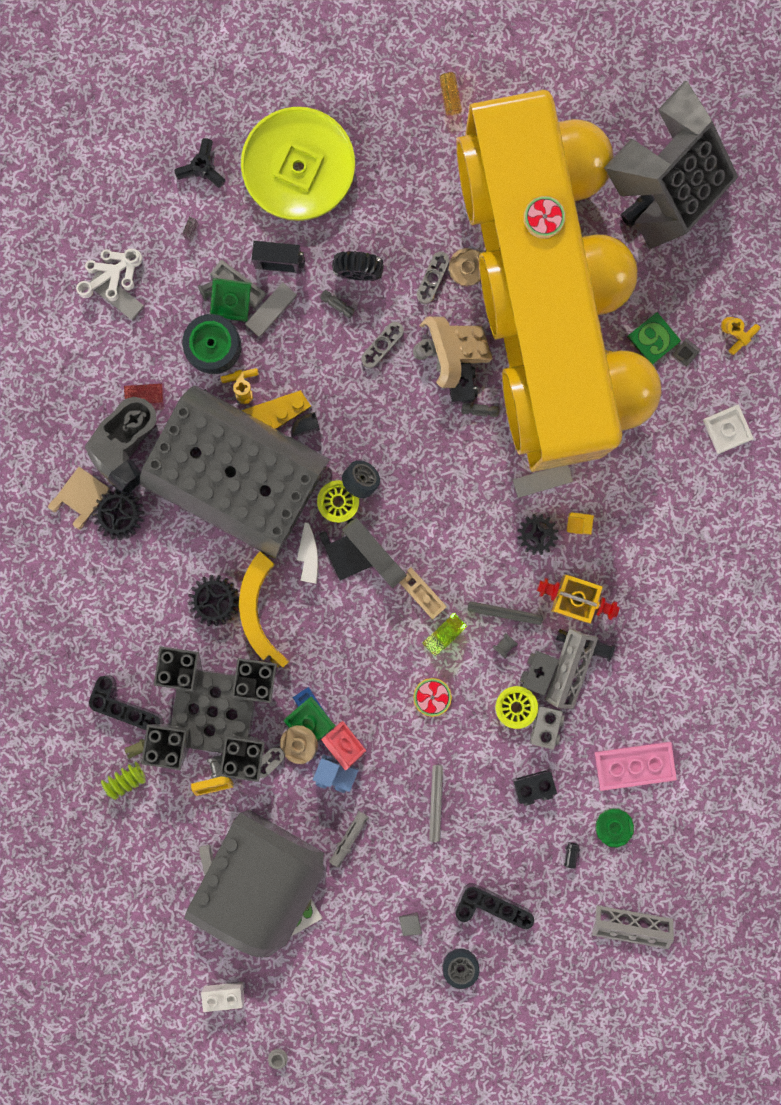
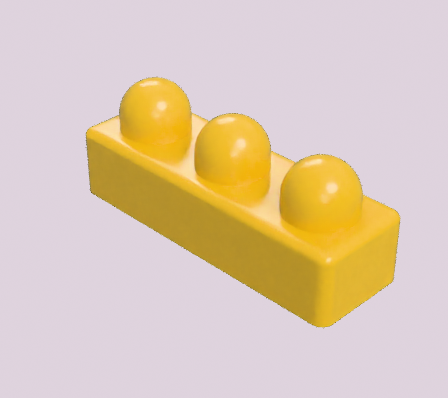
[456,90,661,472]

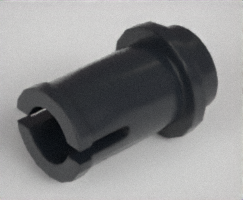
[564,842,581,869]

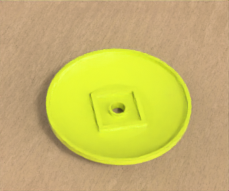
[241,107,355,221]

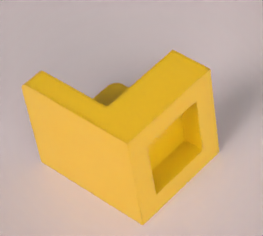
[566,512,594,535]

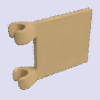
[48,467,110,530]

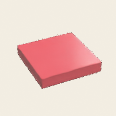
[321,721,366,770]

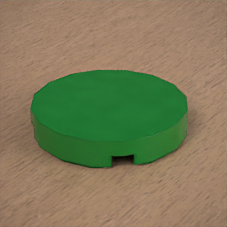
[595,808,634,847]

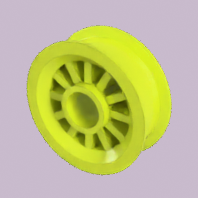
[317,480,359,523]
[495,686,538,729]

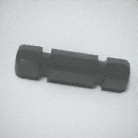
[320,290,355,318]
[461,403,499,418]

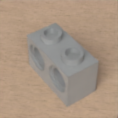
[529,705,564,750]

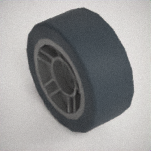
[342,460,380,498]
[442,948,480,989]

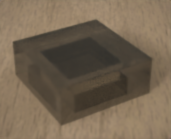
[182,216,199,241]

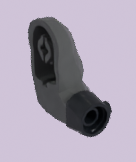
[85,397,156,495]

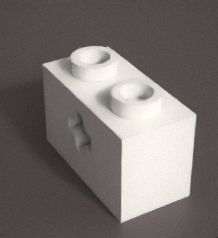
[201,982,245,1012]

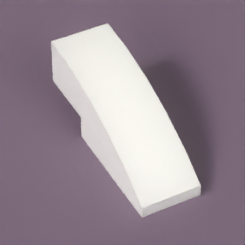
[297,522,319,584]

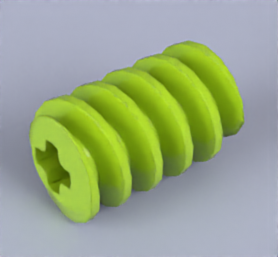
[101,761,146,800]

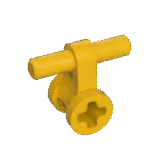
[721,317,760,355]
[220,368,259,404]

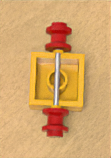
[536,574,620,624]

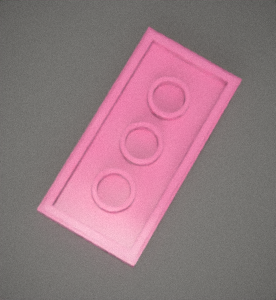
[594,742,677,791]

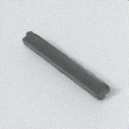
[467,601,543,625]

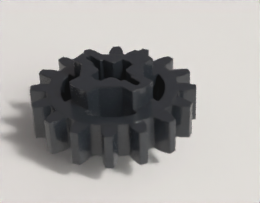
[517,514,559,555]

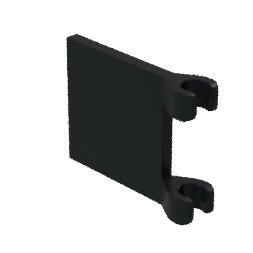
[319,519,372,581]

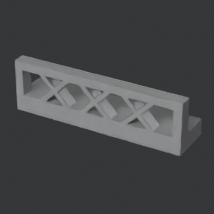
[545,629,598,709]
[592,905,674,949]

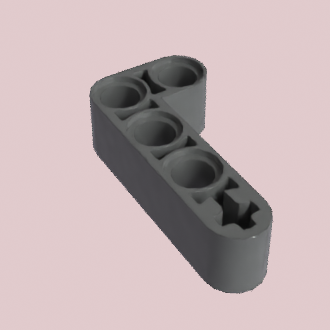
[342,518,407,588]

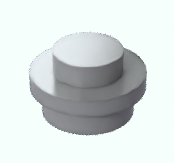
[268,1049,288,1069]

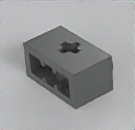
[520,650,559,695]

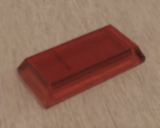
[124,383,163,403]

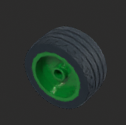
[182,314,241,374]

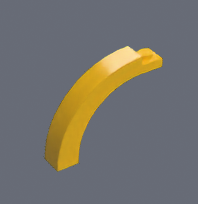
[239,551,290,668]

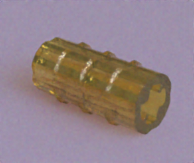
[439,72,462,116]

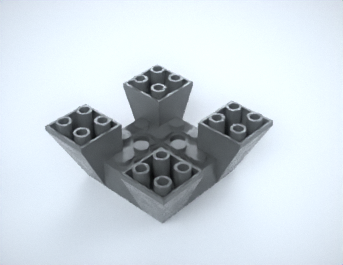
[604,81,738,249]
[141,646,277,782]

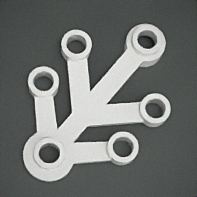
[76,249,142,301]

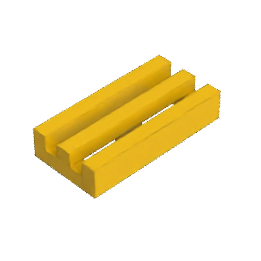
[191,776,234,796]

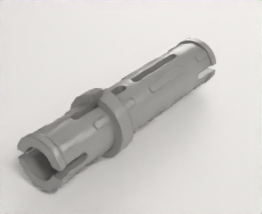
[329,811,369,868]

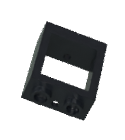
[251,240,305,274]

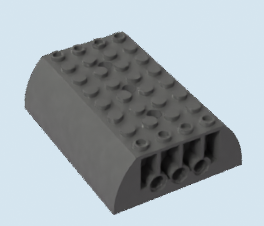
[140,386,331,559]

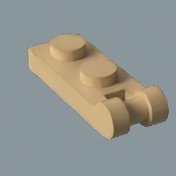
[399,567,447,620]

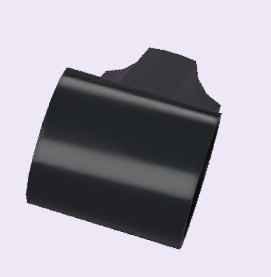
[620,195,655,228]

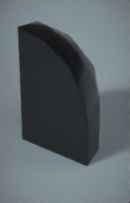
[290,412,320,438]

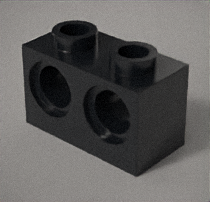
[512,769,557,806]

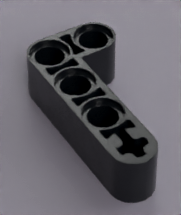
[89,675,163,730]
[455,883,534,929]

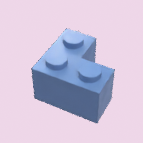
[313,754,359,793]

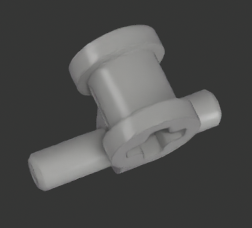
[413,339,441,372]

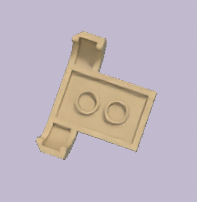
[419,316,493,388]

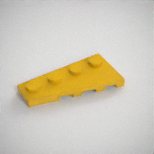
[242,390,311,429]

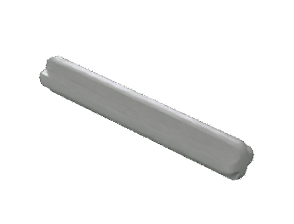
[429,765,443,842]

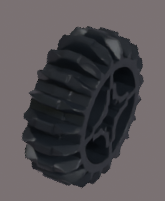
[332,251,384,281]
[92,489,145,540]
[188,575,239,626]

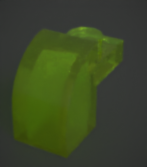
[422,613,467,656]

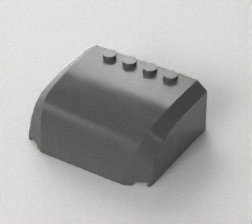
[184,810,324,958]

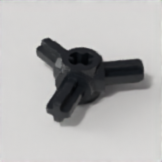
[174,138,226,188]

